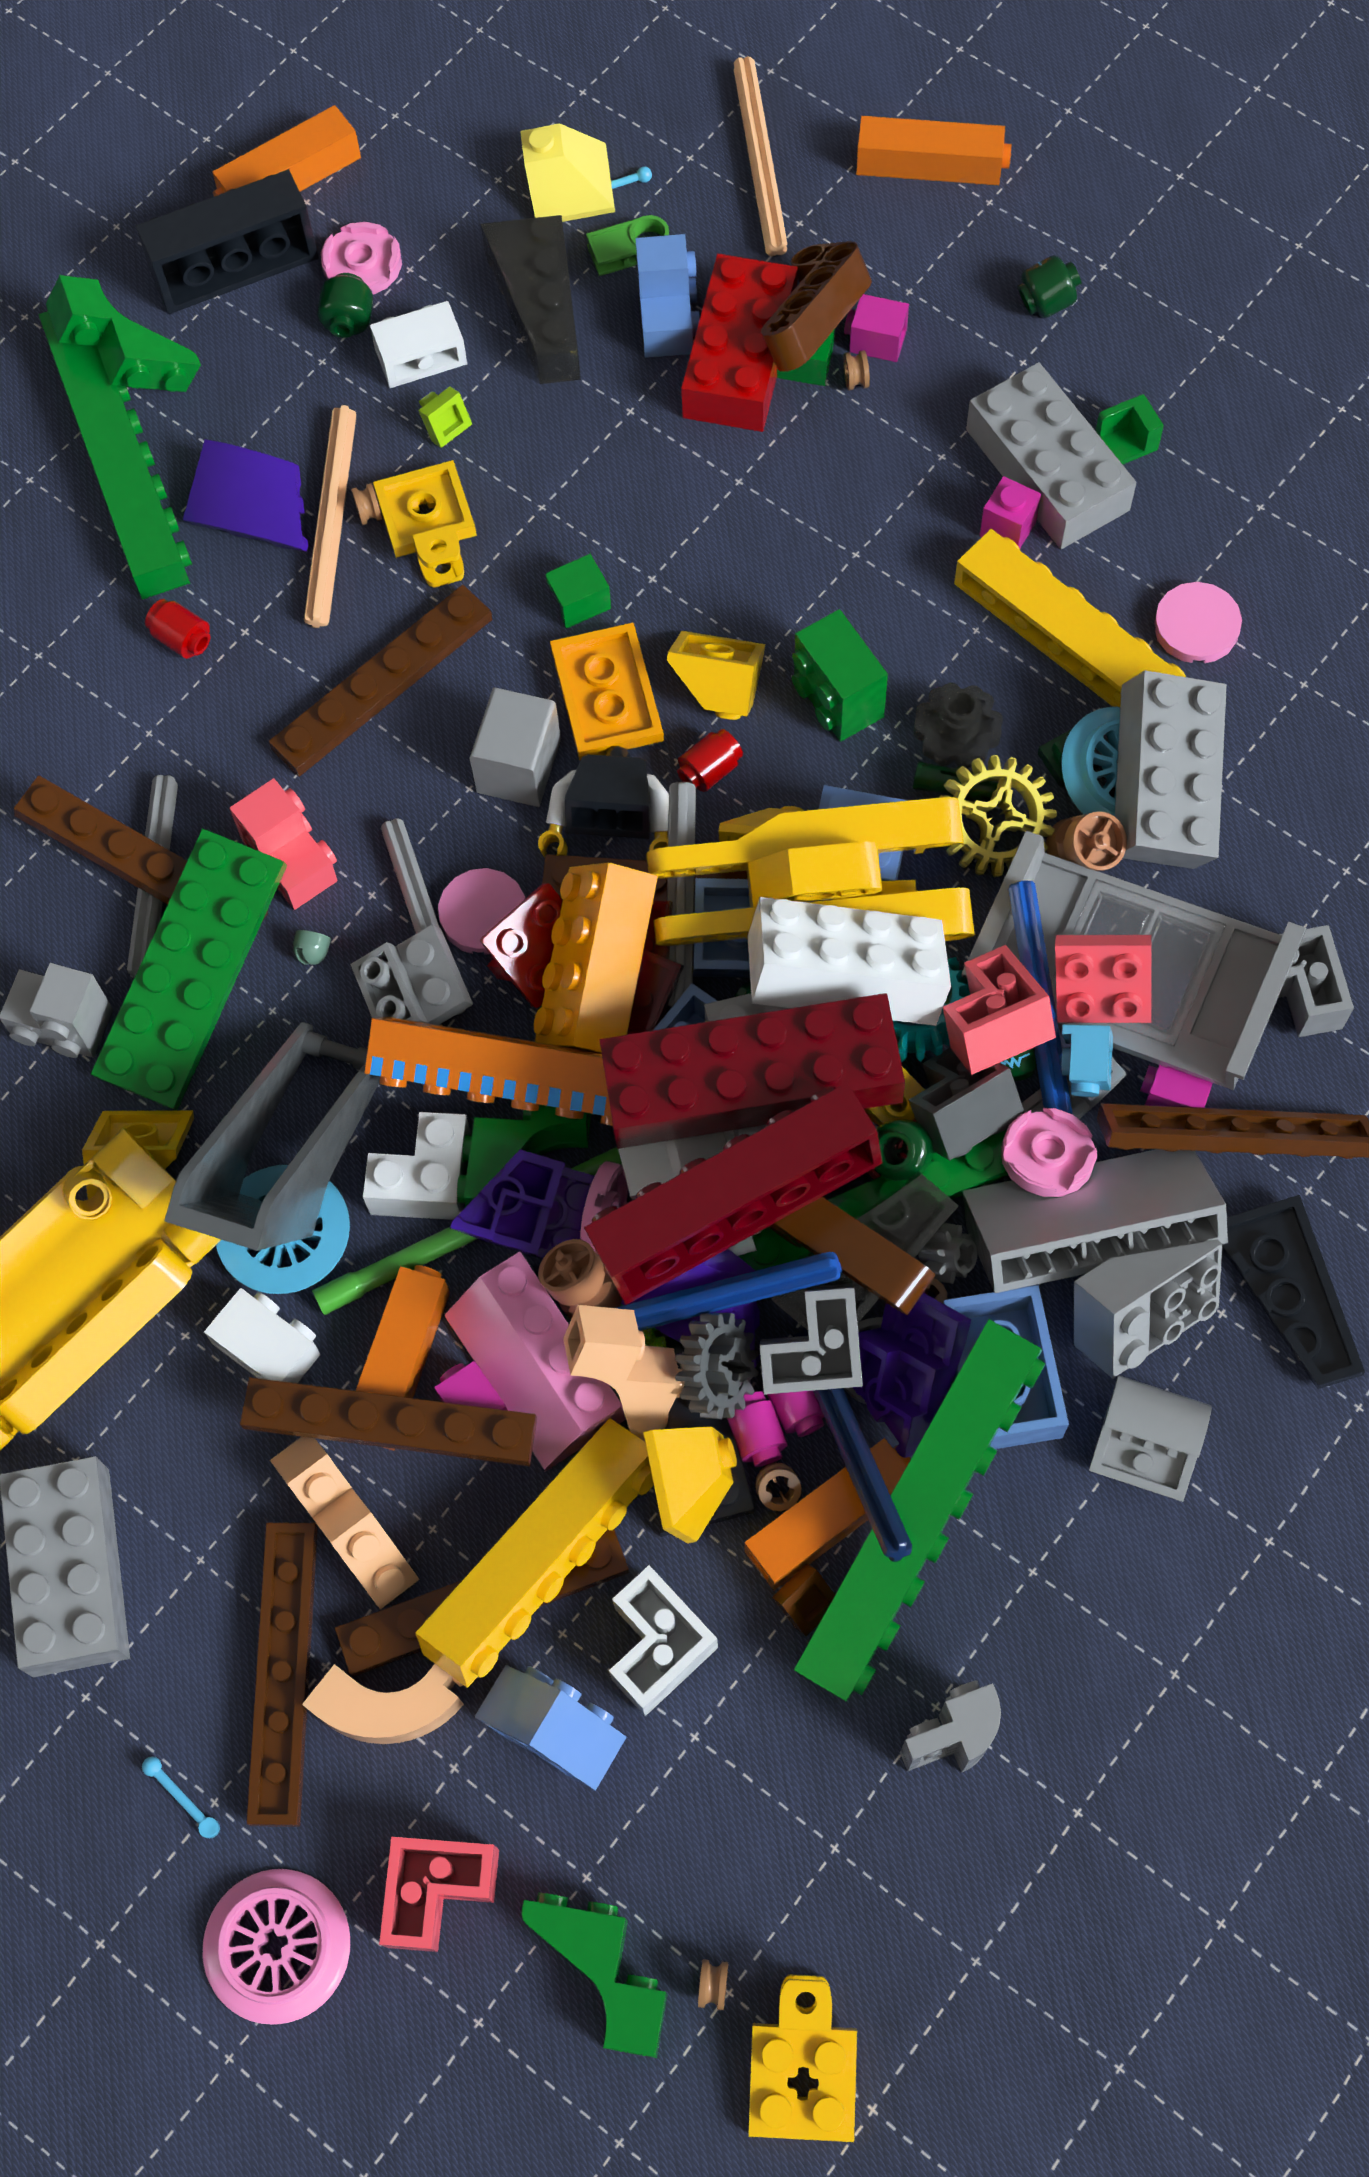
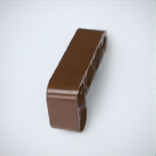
[761,241,872,372]
[768,1197,935,1315]

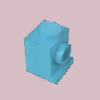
[1062,1024,1113,1097]

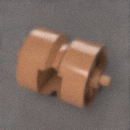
[1046,812,1127,871]
[538,1239,622,1320]

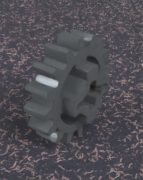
[675,1312,759,1419]

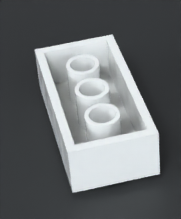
[748,897,951,1026]

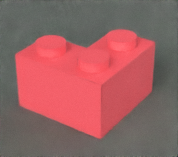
[230,778,338,910]
[943,945,1056,1075]
[379,1837,499,1952]

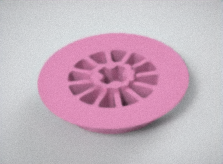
[203,1869,350,2024]

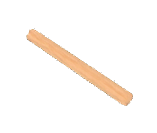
[734,56,787,257]
[304,405,356,628]

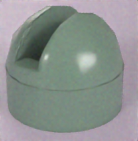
[293,930,331,965]

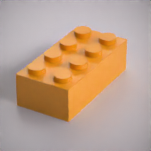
[534,862,658,1053]

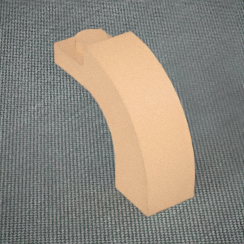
[302,1664,464,1744]

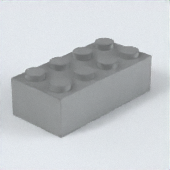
[966,362,1137,550]
[1115,670,1227,869]
[0,1456,130,1677]

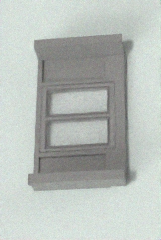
[962,831,1306,1090]

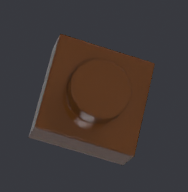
[772,1563,835,1636]

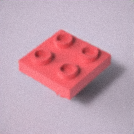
[1055,935,1152,1023]

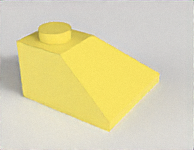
[520,123,615,227]

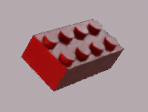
[681,253,798,432]

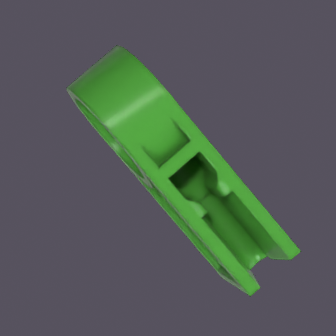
[586,215,669,276]

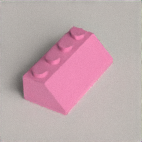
[445,1251,626,1472]

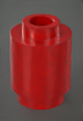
[145,599,211,659]
[677,729,743,792]

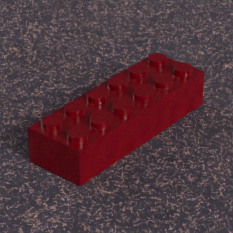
[599,993,905,1149]
[584,1082,882,1305]

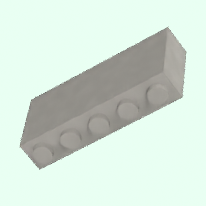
[962,1149,1228,1293]

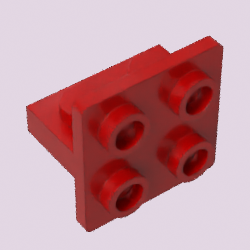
[480,883,563,1008]

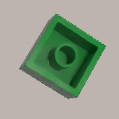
[792,609,888,742]

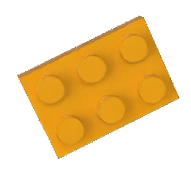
[550,622,664,760]

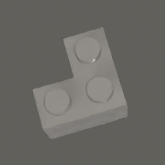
[1278,925,1354,1037]
[0,963,113,1058]
[760,1283,863,1395]

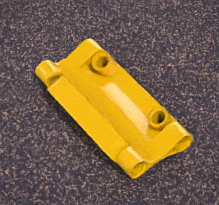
[0,1128,221,1451]

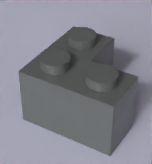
[909,1047,1025,1161]

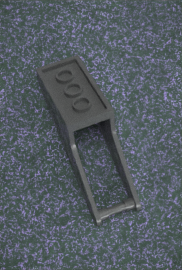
[164,1022,380,1251]

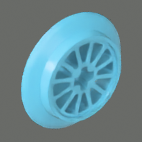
[1062,707,1120,817]
[216,1165,350,1294]

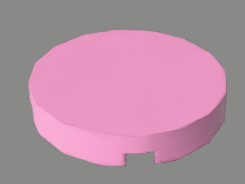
[321,222,402,295]
[1154,582,1242,663]
[438,868,526,955]
[1001,1108,1097,1197]
[580,1161,628,1253]

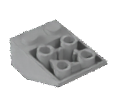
[1074,1239,1222,1379]

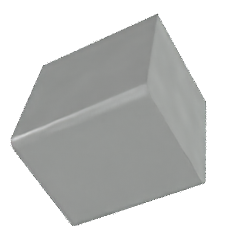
[470,688,561,807]

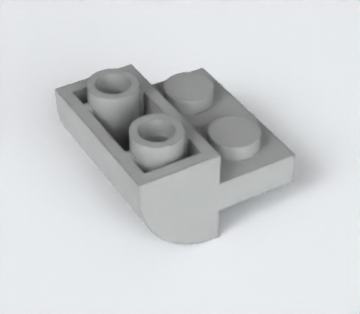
[350,924,473,1026]
[1089,1375,1212,1502]
[900,1680,1001,1773]

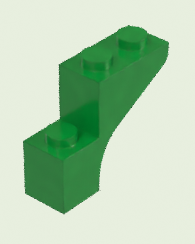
[46,275,201,392]
[457,1104,592,1207]
[522,1892,667,2058]

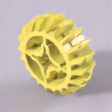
[938,755,1057,877]

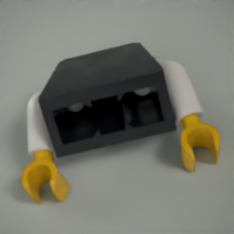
[538,746,669,858]

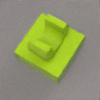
[418,386,472,448]

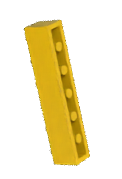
[954,529,1186,707]
[415,1418,654,1688]

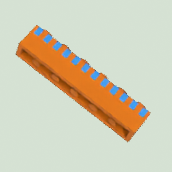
[364,1017,613,1126]

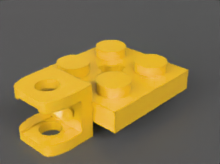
[373,460,477,588]
[748,1974,857,2142]

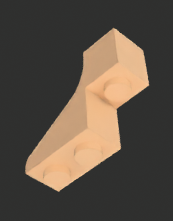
[563,1305,684,1441]
[270,1437,420,1610]

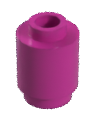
[727,1391,788,1467]
[766,1391,824,1437]

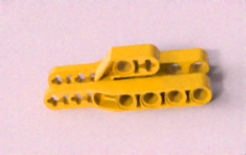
[646,797,975,946]

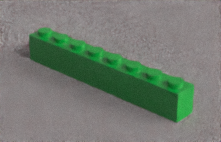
[38,311,192,600]
[794,1319,1046,1701]

